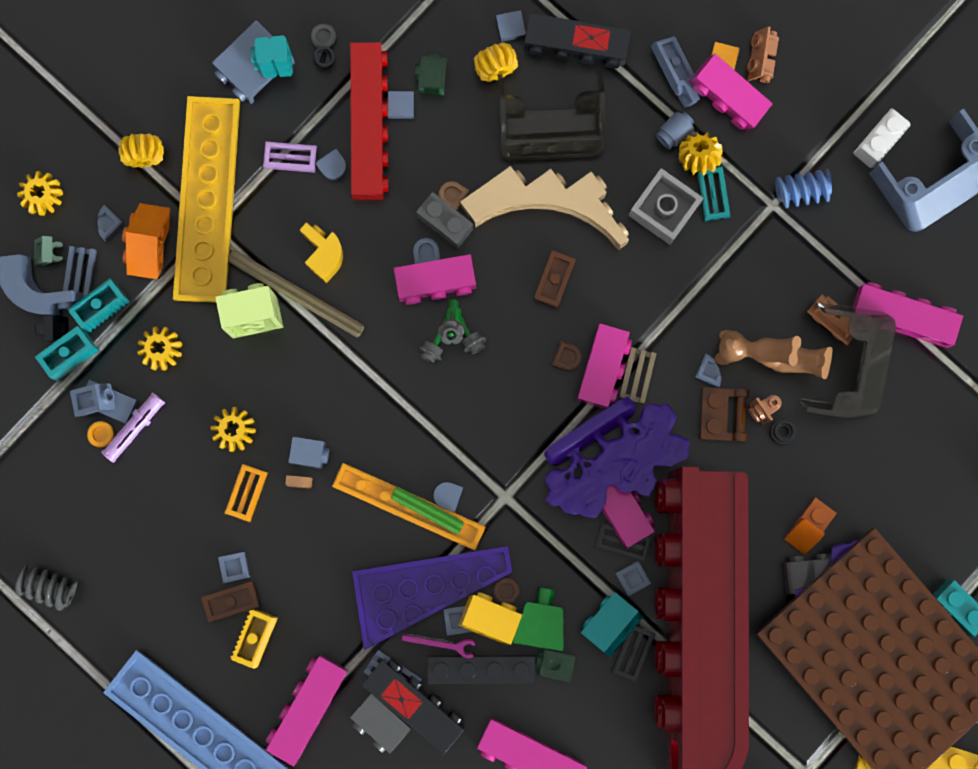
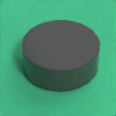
[311,24,337,49]

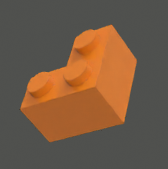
[122,203,170,279]

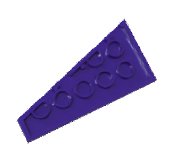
[352,546,512,650]

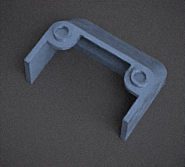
[869,109,978,232]

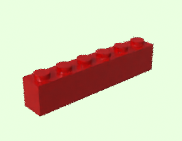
[350,42,389,200]

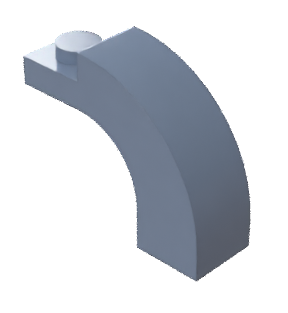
[0,254,83,316]

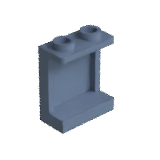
[212,20,295,104]

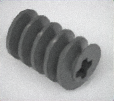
[15,563,77,611]

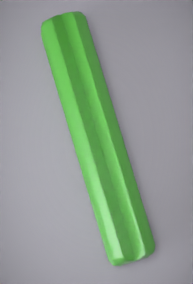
[391,487,464,534]

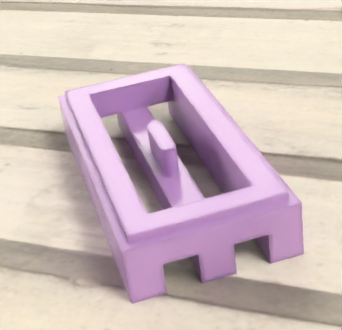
[263,141,317,173]

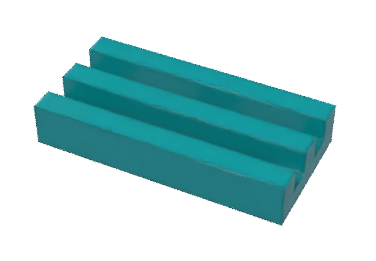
[696,166,731,222]

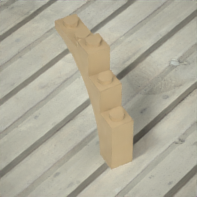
[460,166,629,250]

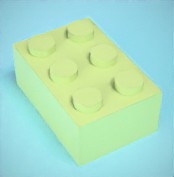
[215,283,284,338]

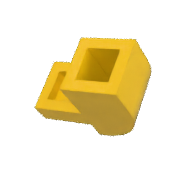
[300,223,343,284]

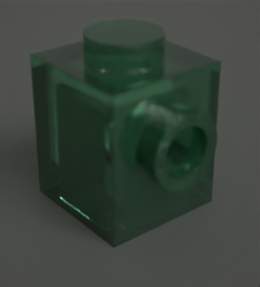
[415,53,447,95]
[535,648,576,683]

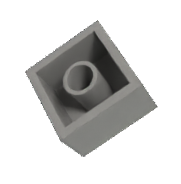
[628,168,703,245]

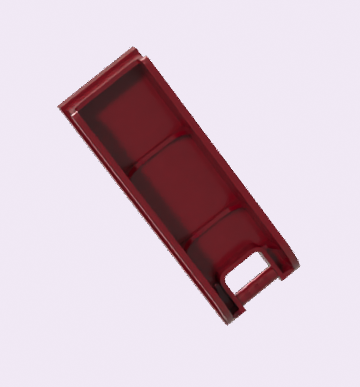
[655,467,749,769]

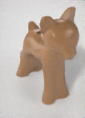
[714,330,833,379]

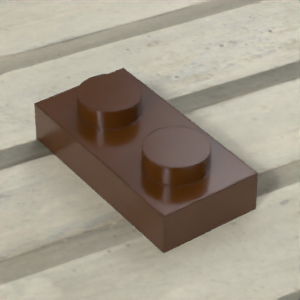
[534,250,576,308]
[201,581,260,623]

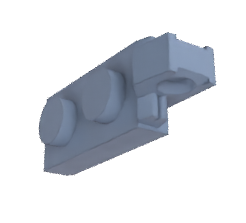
[651,36,700,108]

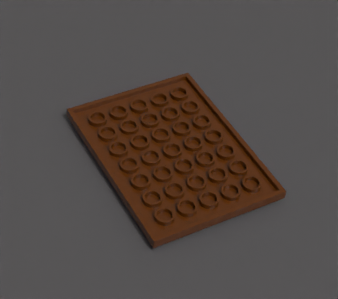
[755,528,978,769]

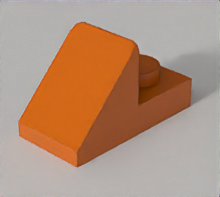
[783,498,837,555]

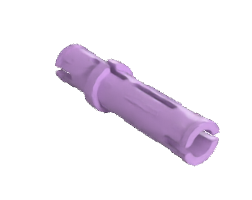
[101,392,165,463]

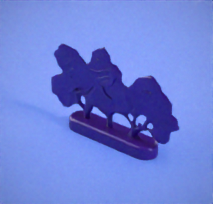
[544,397,689,518]

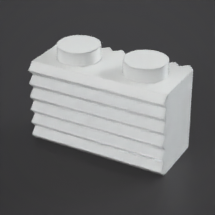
[853,108,910,168]

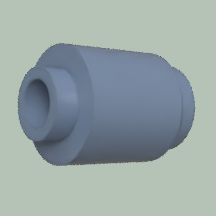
[656,112,694,150]

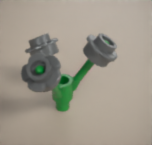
[419,299,486,363]

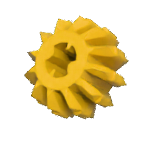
[474,42,518,82]
[679,132,722,176]
[118,133,164,168]
[17,171,63,216]
[137,327,182,371]
[211,407,256,452]

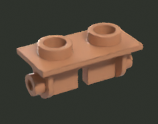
[747,26,779,83]
[807,294,862,345]
[748,395,782,425]

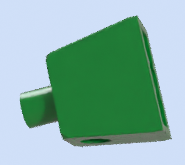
[512,587,564,651]

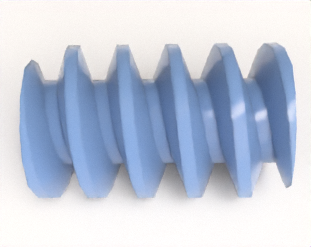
[775,169,832,208]

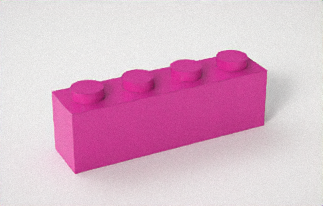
[850,282,963,348]
[265,655,349,766]
[477,717,587,769]

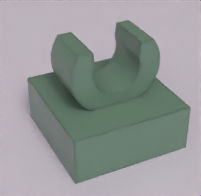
[34,236,63,266]

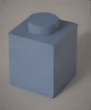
[288,437,330,469]

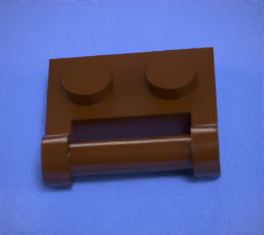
[699,387,749,442]

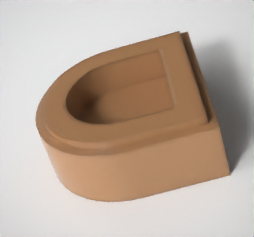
[439,181,469,211]
[285,475,313,488]

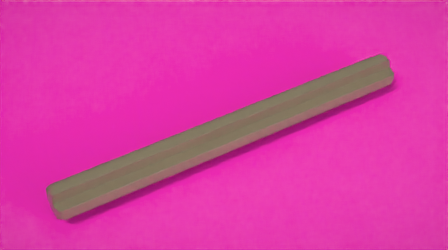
[228,250,365,337]

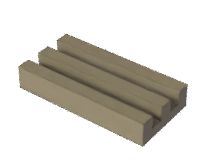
[619,347,657,404]

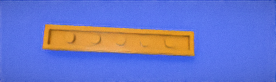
[332,463,485,551]

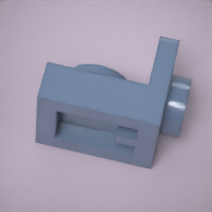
[70,384,116,417]

